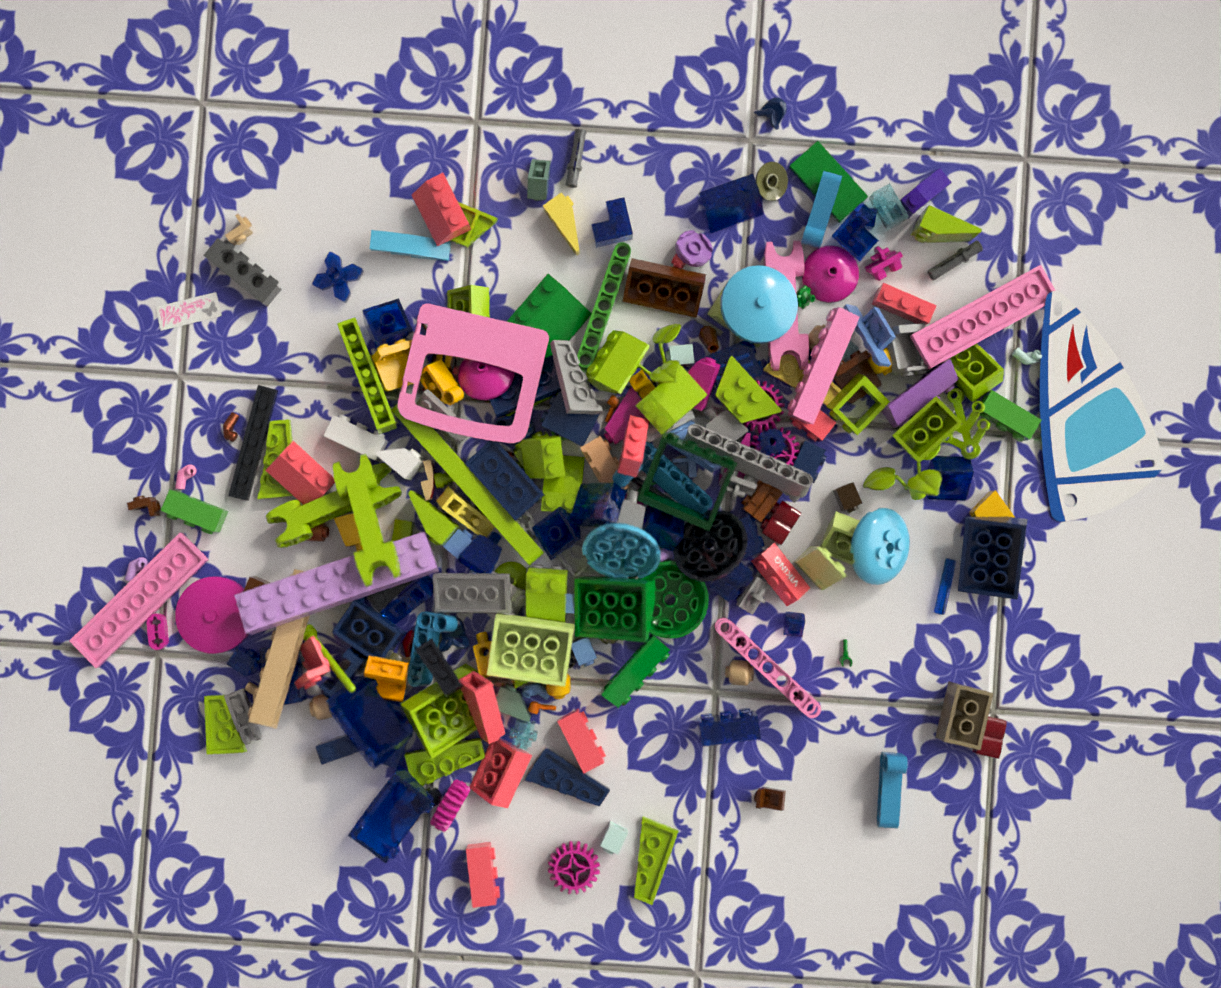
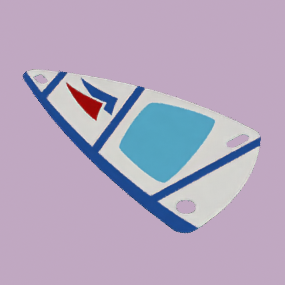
[1040,291,1164,522]

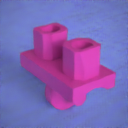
[864,246,903,281]

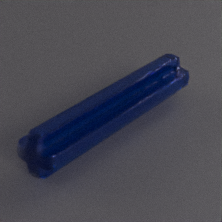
[934,558,956,615]

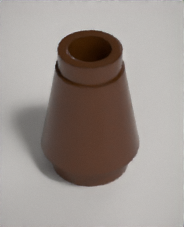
[698,326,719,353]

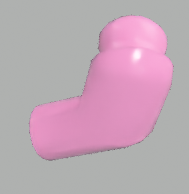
[175,465,197,490]

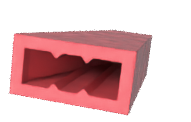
[459,671,505,744]

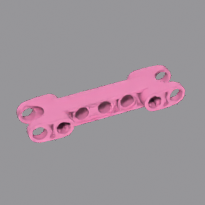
[764,241,809,371]
[714,617,821,718]

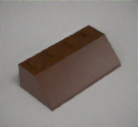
[622,258,706,318]

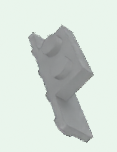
[405,384,467,444]

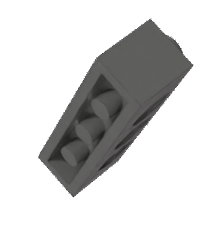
[203,238,282,307]

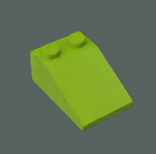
[911,205,982,243]
[942,343,1004,403]
[636,366,707,435]
[541,455,585,514]
[408,490,460,546]
[526,568,568,623]

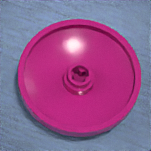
[175,576,248,654]

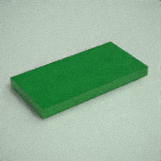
[789,141,869,223]

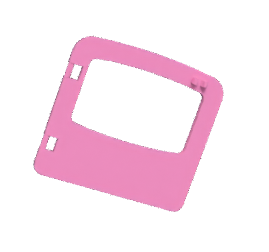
[398,304,549,444]

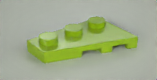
[204,694,247,755]

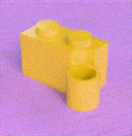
[420,359,464,405]

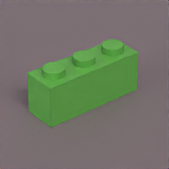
[976,390,1041,442]
[161,489,228,534]

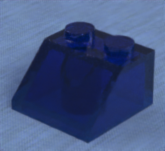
[362,298,412,351]
[927,456,974,501]
[642,505,684,552]

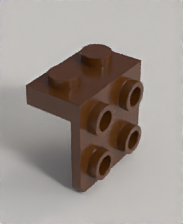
[833,350,881,404]

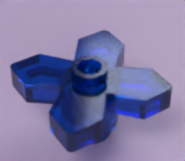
[312,251,364,303]

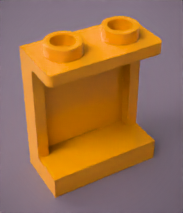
[364,656,408,702]

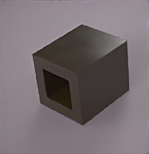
[833,482,862,513]

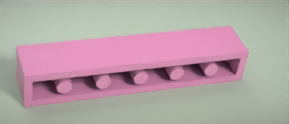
[787,307,859,424]

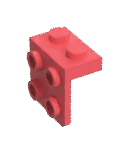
[294,636,330,690]

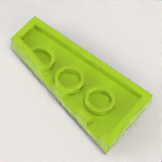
[257,419,293,499]

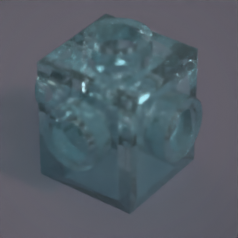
[509,719,538,749]

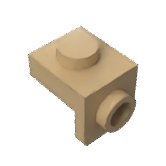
[225,214,253,246]

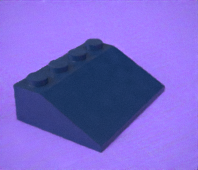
[958,517,1028,600]

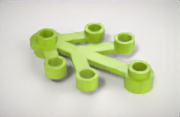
[944,388,990,459]

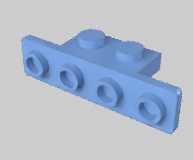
[843,304,896,367]

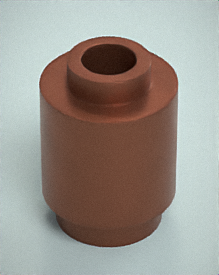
[306,523,329,542]

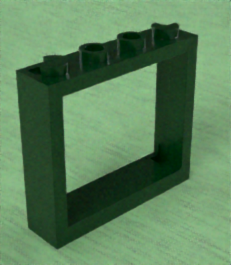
[637,433,738,531]

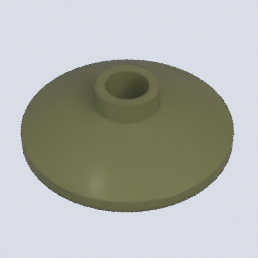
[756,162,788,201]

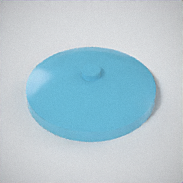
[720,265,798,344]

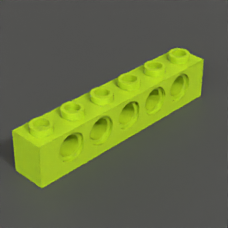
[337,317,397,435]

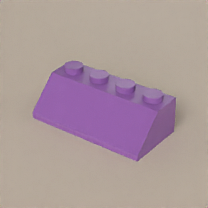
[881,359,959,428]

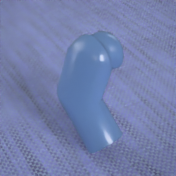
[522,683,550,700]

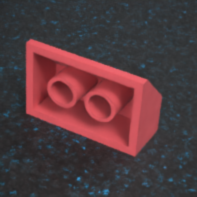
[412,173,472,247]
[265,441,335,505]
[470,738,532,808]

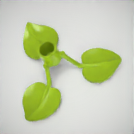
[633,323,681,385]
[863,444,941,500]

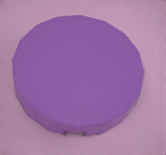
[675,230,713,267]

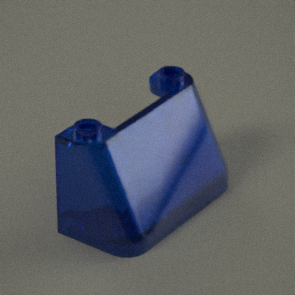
[326,674,413,770]
[348,765,435,863]

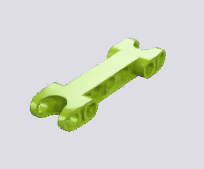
[333,454,401,587]
[265,463,402,548]

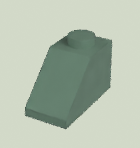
[527,159,551,201]
[496,683,531,722]

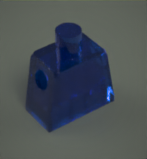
[458,532,502,573]

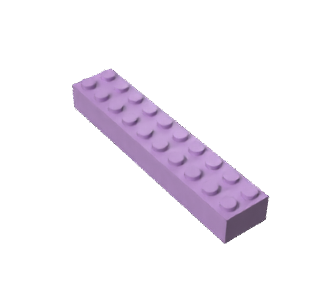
[235,531,439,635]

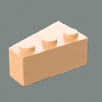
[580,436,631,500]

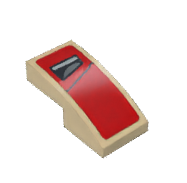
[421,459,435,501]

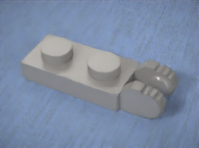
[224,688,262,745]

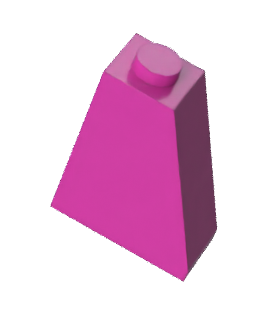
[688,357,721,411]
[604,387,650,445]

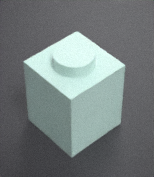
[666,344,694,367]
[600,821,628,855]

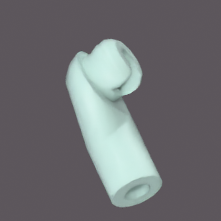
[1011,347,1042,365]

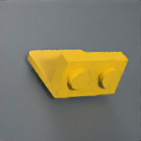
[371,339,414,392]

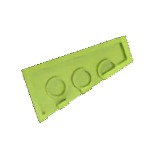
[405,737,485,791]
[634,816,679,905]

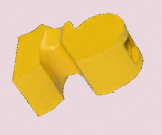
[629,370,655,399]

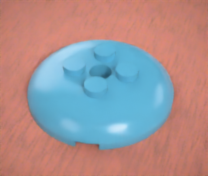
[851,508,910,585]
[582,523,661,579]

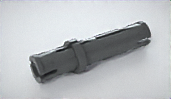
[565,128,587,188]
[928,240,983,281]

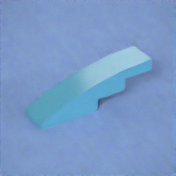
[369,230,451,261]

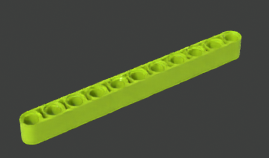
[391,404,544,566]

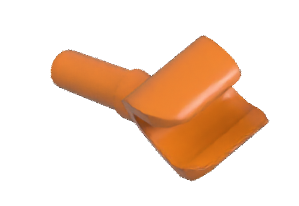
[604,395,620,422]
[528,701,556,714]

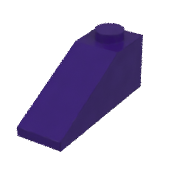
[896,168,952,219]

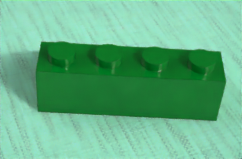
[601,634,670,708]

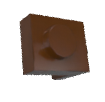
[127,495,161,517]
[754,787,786,811]

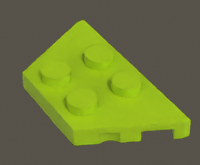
[450,202,498,248]
[715,356,782,424]

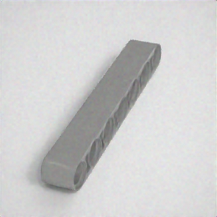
[684,424,813,498]

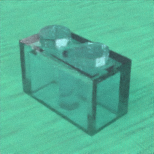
[869,183,909,231]

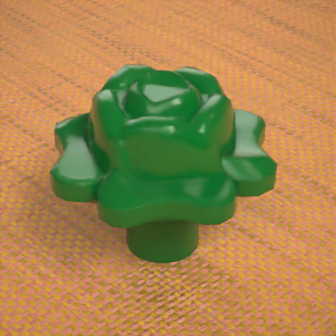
[796,285,815,309]

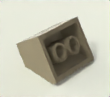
[935,681,994,750]

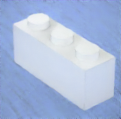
[323,414,389,462]

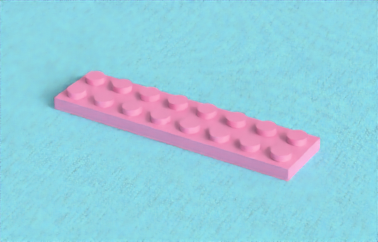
[910,265,1056,370]
[69,532,209,668]

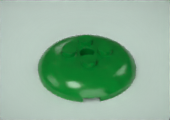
[638,561,709,639]

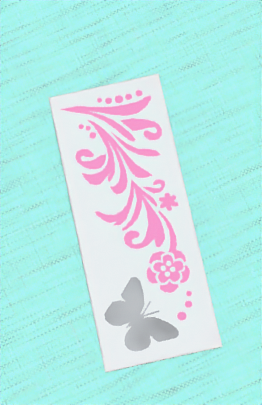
[155,292,222,331]

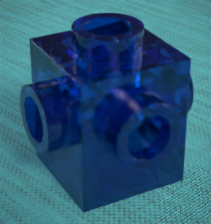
[756,428,786,457]

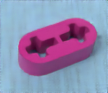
[146,613,169,650]

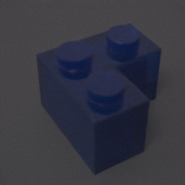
[591,197,633,248]
[831,202,879,262]
[709,563,754,602]

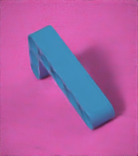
[612,441,713,514]

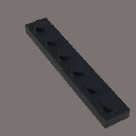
[228,385,278,501]

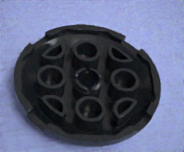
[673,510,747,582]

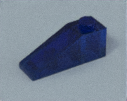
[380,575,434,624]

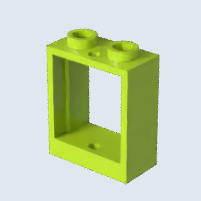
[826,373,890,435]

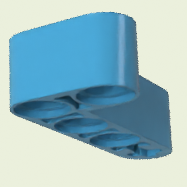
[801,171,842,249]
[407,612,458,687]
[877,752,908,829]

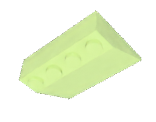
[487,613,574,687]

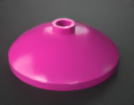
[802,246,859,303]
[458,359,515,400]

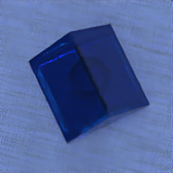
[532,507,581,560]

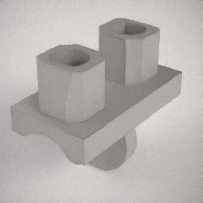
[719,469,757,501]
[736,575,770,615]

